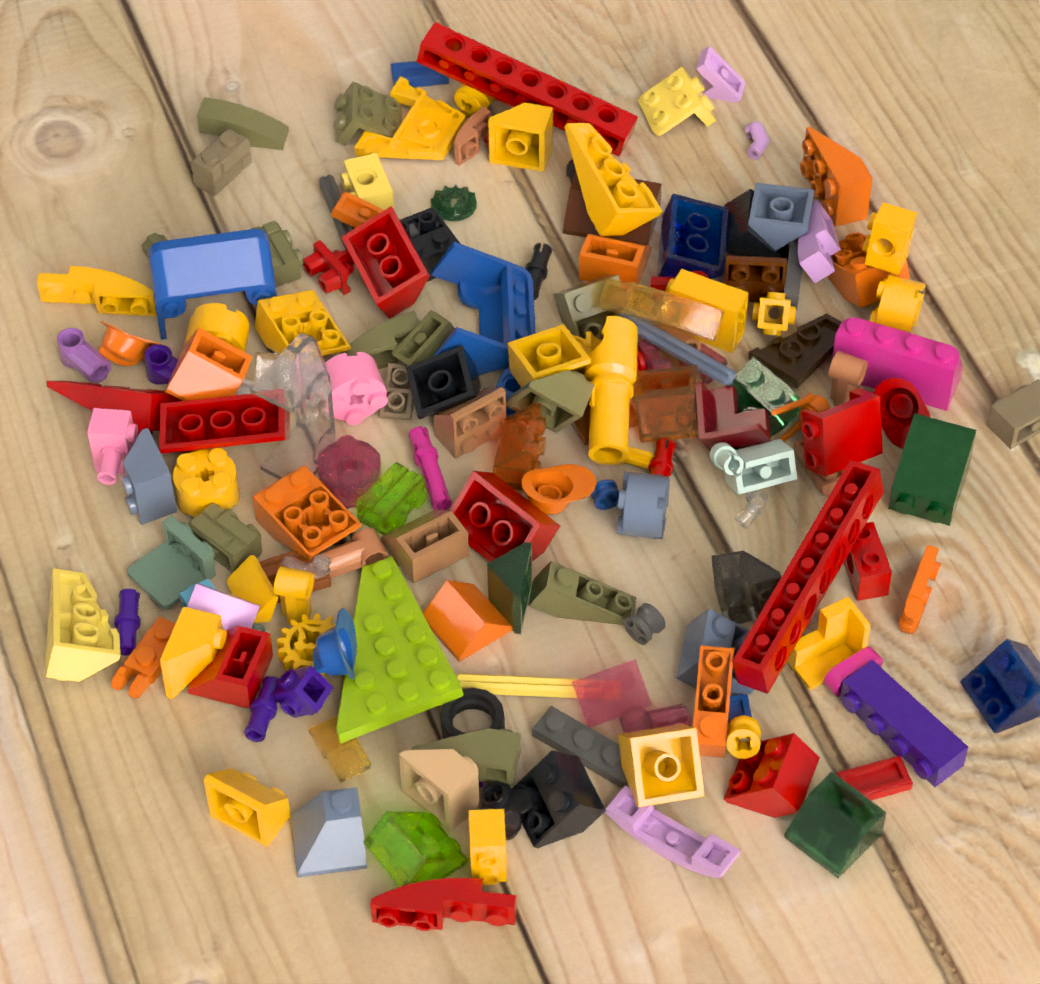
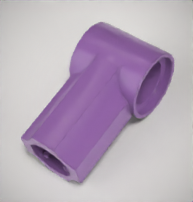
[57,328,112,384]

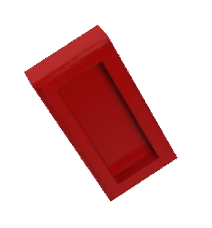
[835,755,913,807]

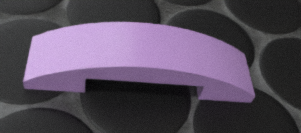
[605,785,740,878]

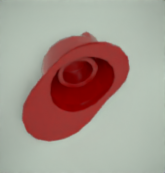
[873,377,931,449]

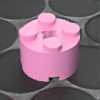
[318,352,388,425]

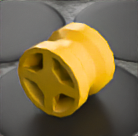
[726,715,761,759]

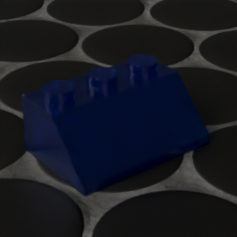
[657,193,728,279]

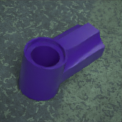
[145,344,178,385]

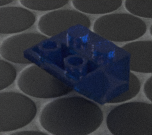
[960,639,1040,734]

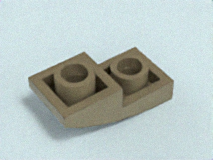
[379,363,414,420]

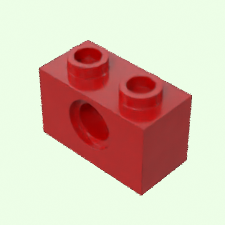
[844,522,892,601]

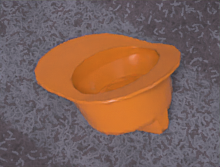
[99,321,170,366]
[521,464,597,515]

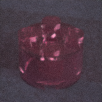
[317,435,382,510]

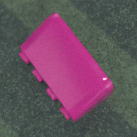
[832,318,963,411]

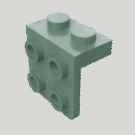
[127,515,216,609]

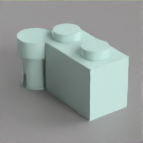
[710,439,798,495]

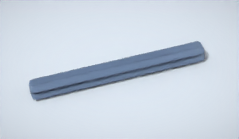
[619,310,736,386]

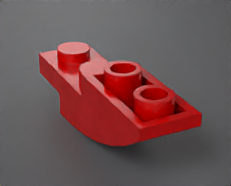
[370,878,517,931]

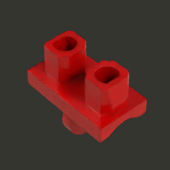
[303,240,355,295]

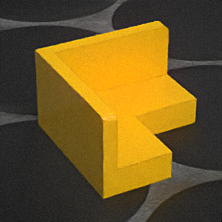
[787,596,871,690]

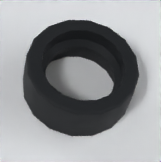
[440,688,505,739]

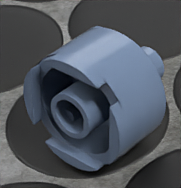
[617,471,670,539]

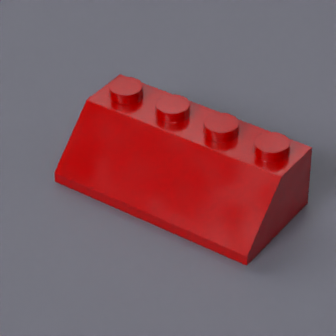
[159,390,290,454]

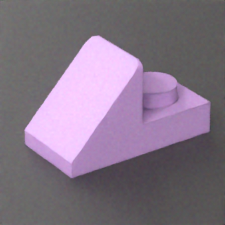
[696,46,746,102]

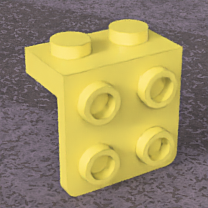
[638,67,716,136]

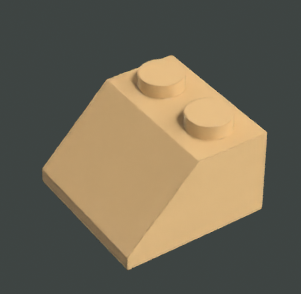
[399,749,480,832]

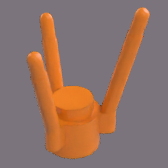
[771,393,831,442]

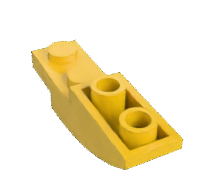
[37,266,157,316]

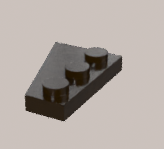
[748,313,842,388]

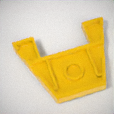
[354,77,466,160]

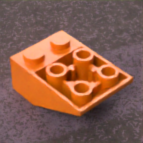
[800,127,873,227]
[827,232,910,308]
[252,465,362,559]

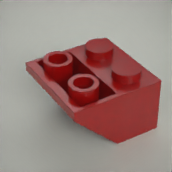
[187,626,273,709]
[724,733,820,818]

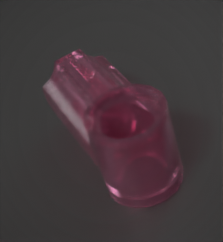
[619,703,691,733]

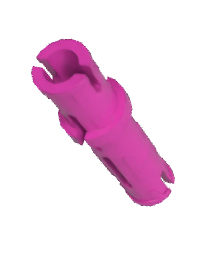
[408,426,452,510]

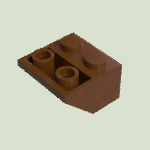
[724,255,787,303]

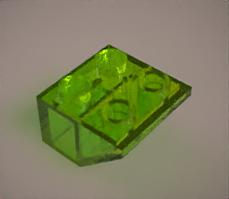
[363,811,469,887]

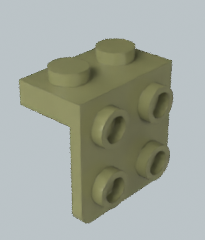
[334,81,402,146]

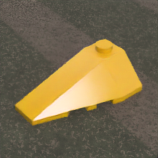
[564,123,662,236]

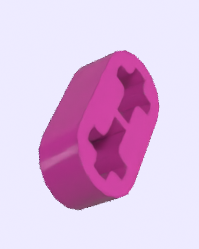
[824,647,883,696]

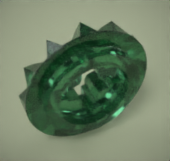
[431,184,477,221]

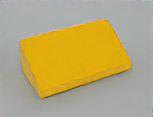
[226,555,278,623]

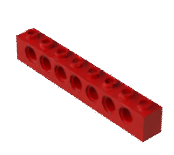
[416,22,638,157]
[732,460,884,694]

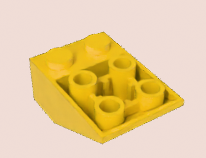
[254,290,351,362]

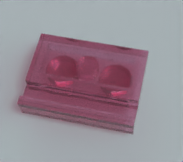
[572,659,652,728]

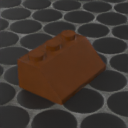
[563,172,662,246]

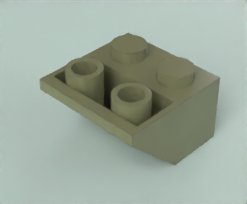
[553,275,630,340]

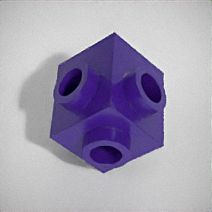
[272,665,334,718]

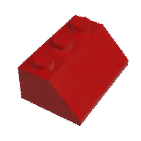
[341,206,430,319]
[450,471,560,578]

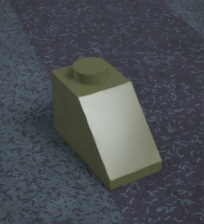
[391,310,455,367]

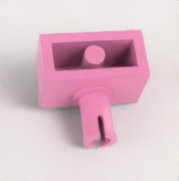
[87,408,138,485]

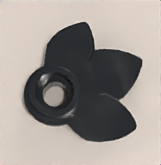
[478,781,533,840]

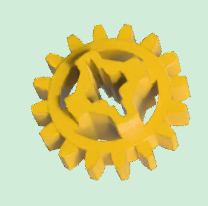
[277,613,336,677]

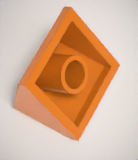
[423,580,512,662]

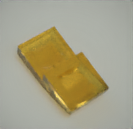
[309,715,371,783]

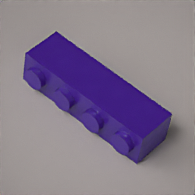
[840,660,968,787]

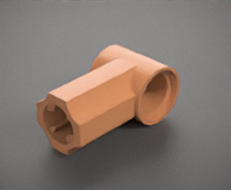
[828,351,868,407]
[319,528,389,578]

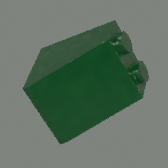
[888,413,977,526]

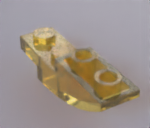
[597,278,724,341]

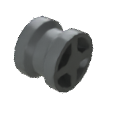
[624,603,666,645]

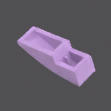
[798,200,841,283]

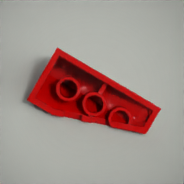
[46,380,182,436]

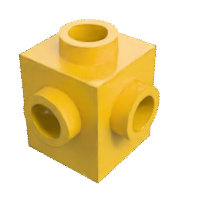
[752,292,796,336]

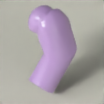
[745,121,770,160]

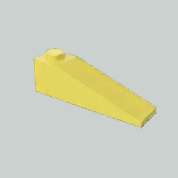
[46,568,120,682]

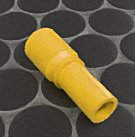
[585,316,638,465]

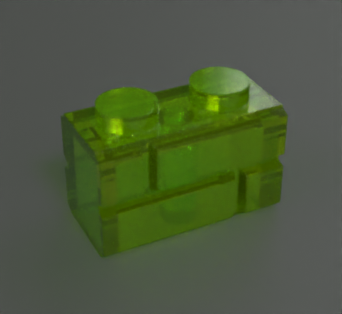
[356,462,427,535]

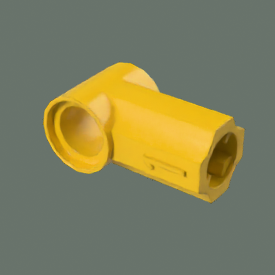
[274,566,314,624]

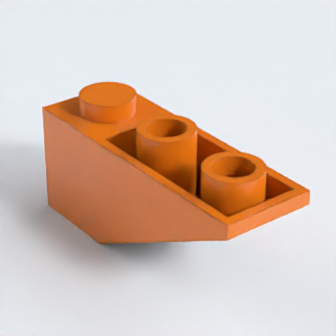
[693,645,734,758]

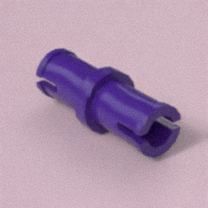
[114,589,141,656]
[244,676,279,742]

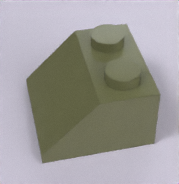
[506,370,595,433]

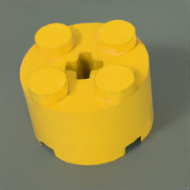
[870,275,926,332]
[184,303,250,352]
[173,448,240,518]

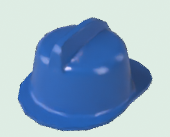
[313,608,357,680]

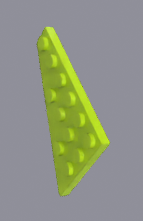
[336,556,463,743]

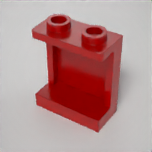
[802,388,883,477]

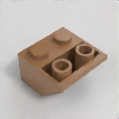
[434,387,507,459]
[381,509,469,583]

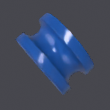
[590,479,620,510]

